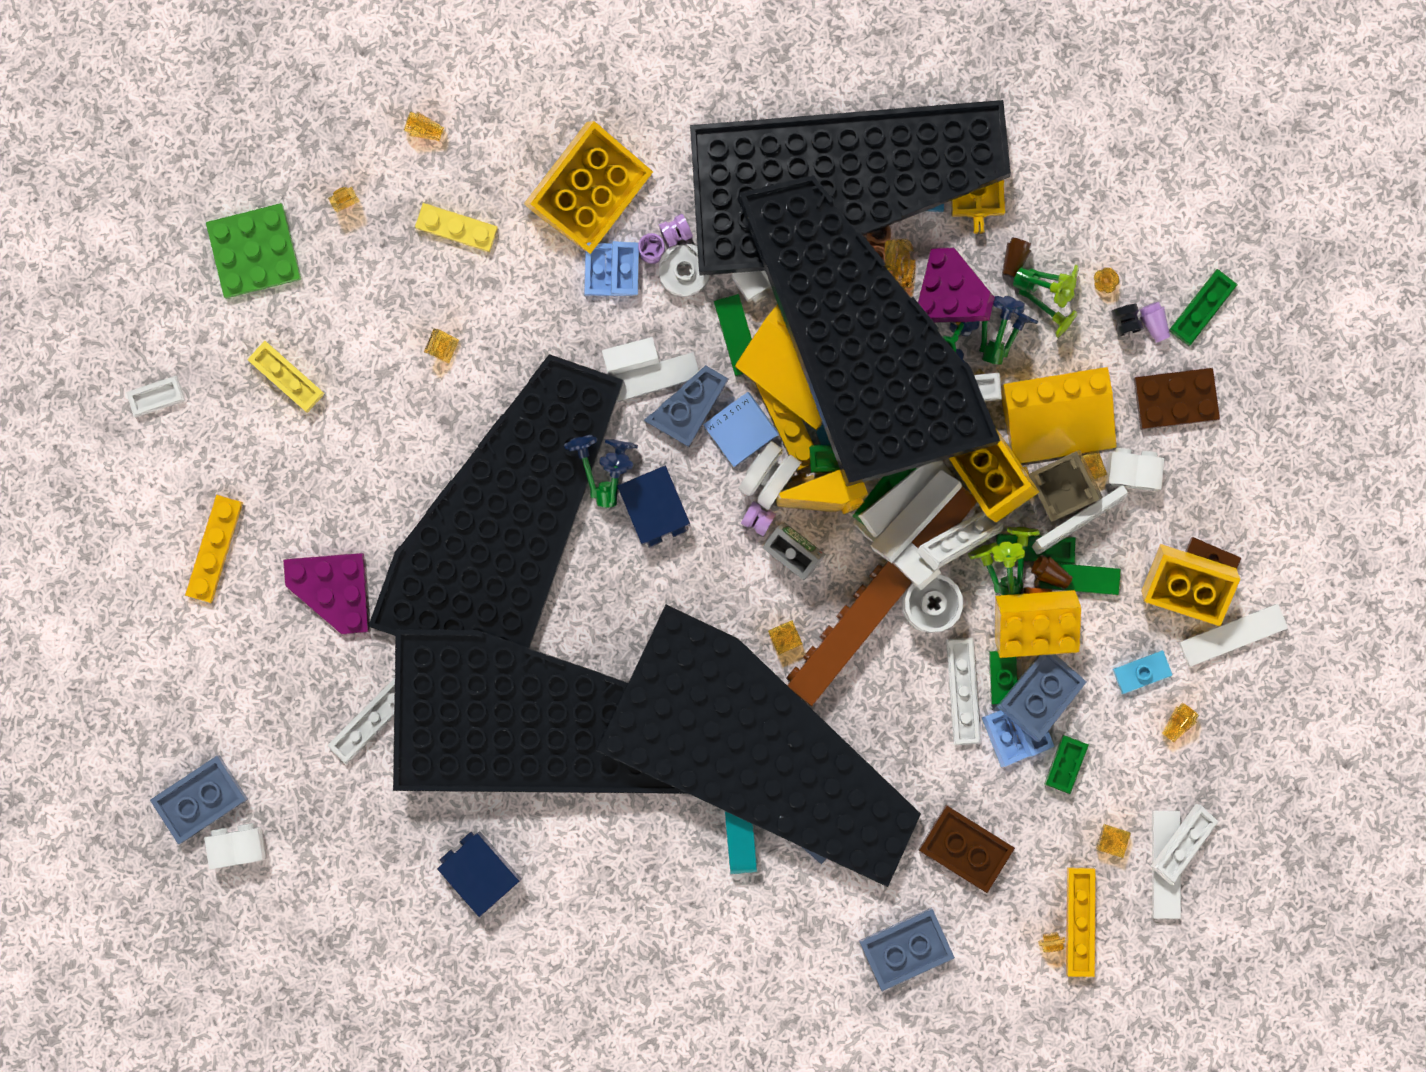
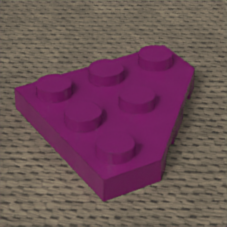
[918,247,995,323]
[283,553,369,634]

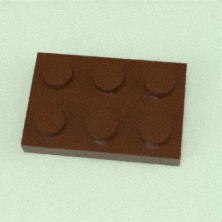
[1133,368,1220,430]
[918,805,1015,893]

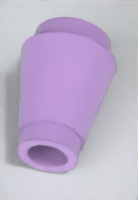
[1139,301,1170,342]

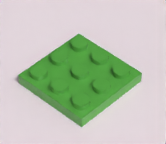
[206,203,301,299]

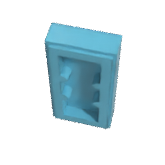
[1112,650,1172,694]

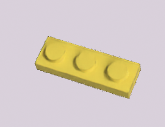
[415,203,498,252]
[247,341,325,413]

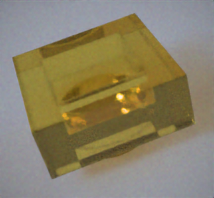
[328,187,360,212]
[424,328,459,364]
[1083,450,1107,480]
[788,473,815,489]
[768,620,803,655]
[1096,824,1131,858]

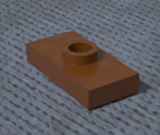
[1185,537,1241,569]

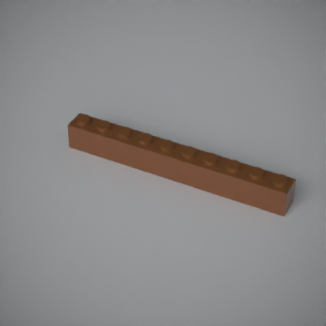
[786,487,977,706]

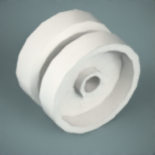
[738,441,802,510]
[902,574,963,633]

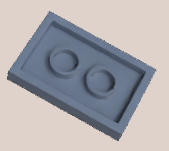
[997,654,1087,742]
[150,755,248,845]
[859,907,955,991]

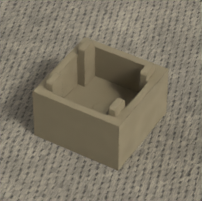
[1028,450,1103,522]

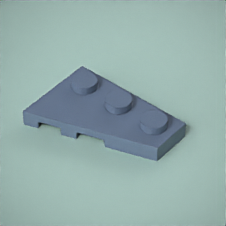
[644,365,729,447]

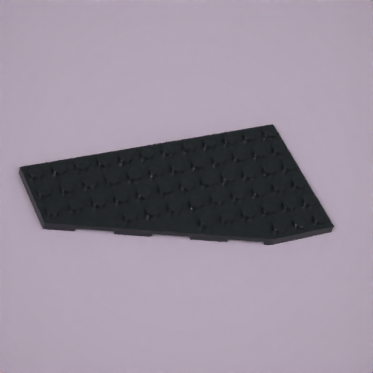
[690,100,1011,276]
[738,175,1000,487]
[596,604,921,887]

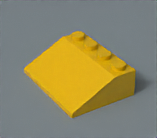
[524,121,653,254]
[735,304,822,431]
[1001,367,1116,464]
[775,470,868,515]

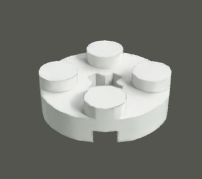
[658,244,710,297]

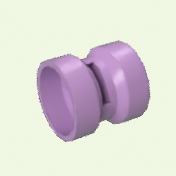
[658,214,693,248]
[638,233,665,264]
[741,501,776,537]

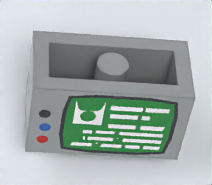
[762,522,826,580]

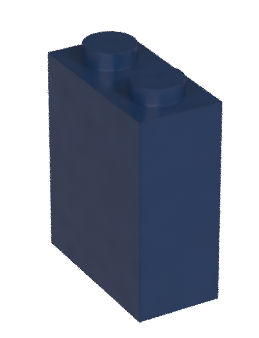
[617,465,690,548]
[437,831,522,917]

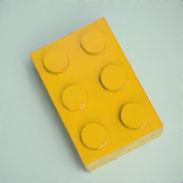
[949,429,1039,522]
[1141,544,1240,626]
[995,590,1081,658]

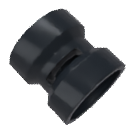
[1111,303,1144,336]

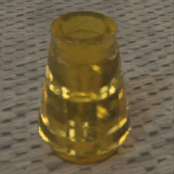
[404,111,444,142]
[1162,702,1200,743]

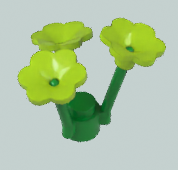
[1013,265,1079,338]
[968,527,1040,596]

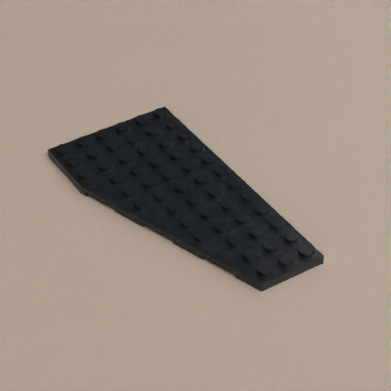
[368,354,624,648]
[393,629,688,794]

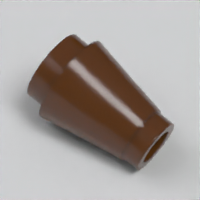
[1002,237,1032,278]
[1031,555,1073,590]

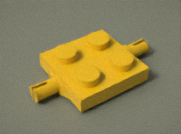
[951,180,1005,234]

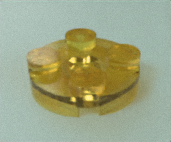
[885,238,916,291]

